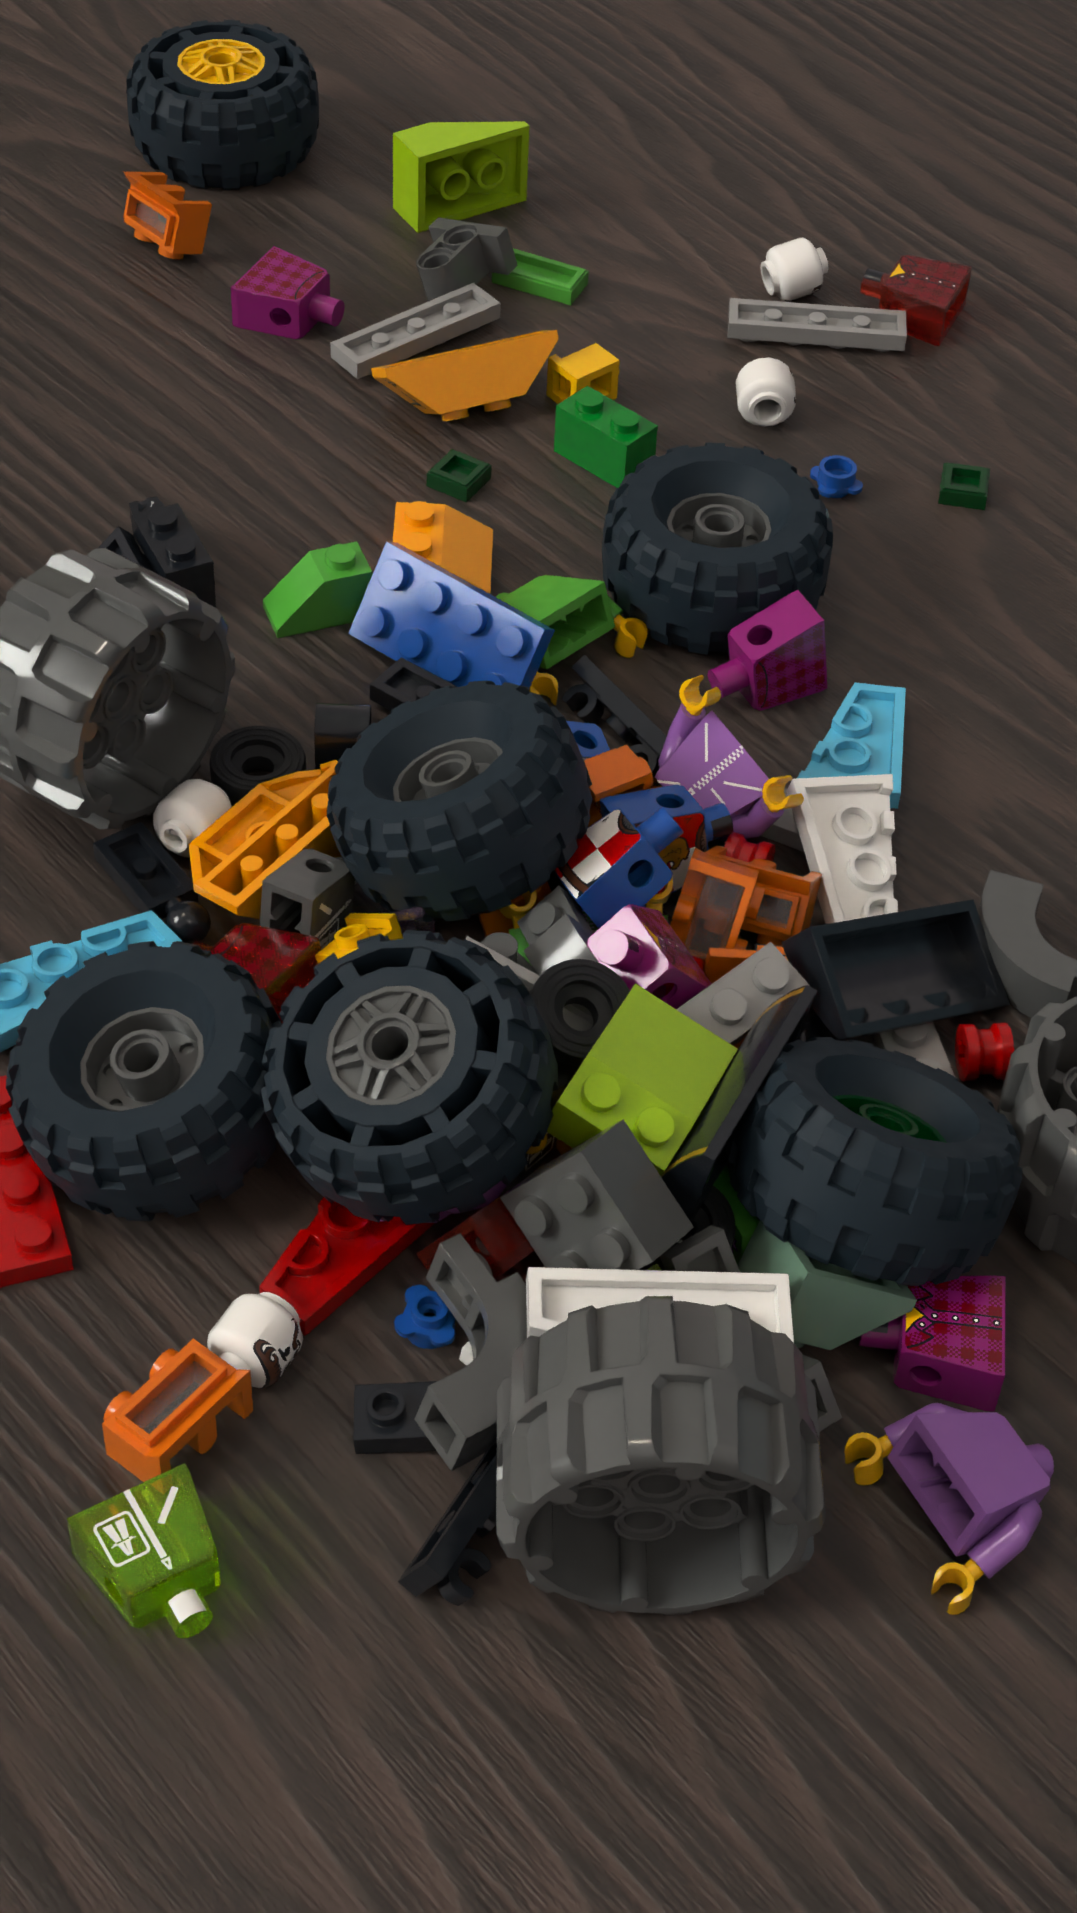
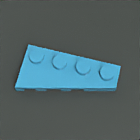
[0,910,182,1052]

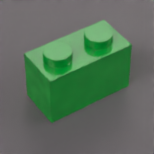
[554,386,658,488]

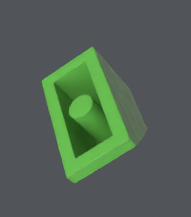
[263,541,373,638]

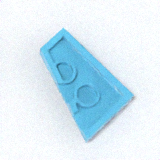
[797,682,906,809]

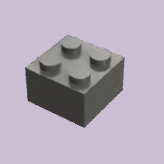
[500,1119,694,1270]

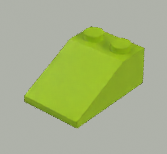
[393,121,530,233]
[547,983,738,1176]

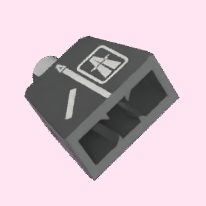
[257,849,357,985]

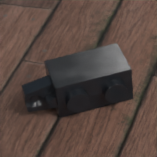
[129,496,216,608]

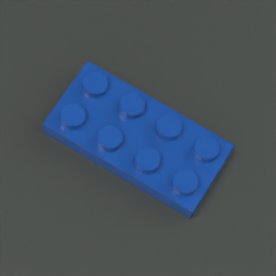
[348,541,555,690]

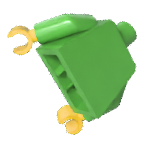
[496,575,648,705]

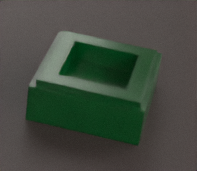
[426,449,492,503]
[938,462,990,510]

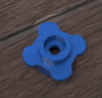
[810,455,863,498]
[394,1285,456,1349]

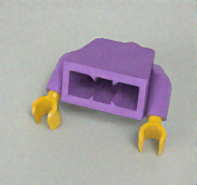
[655,675,804,842]
[844,1403,1054,1615]

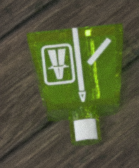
[67,1463,221,1639]

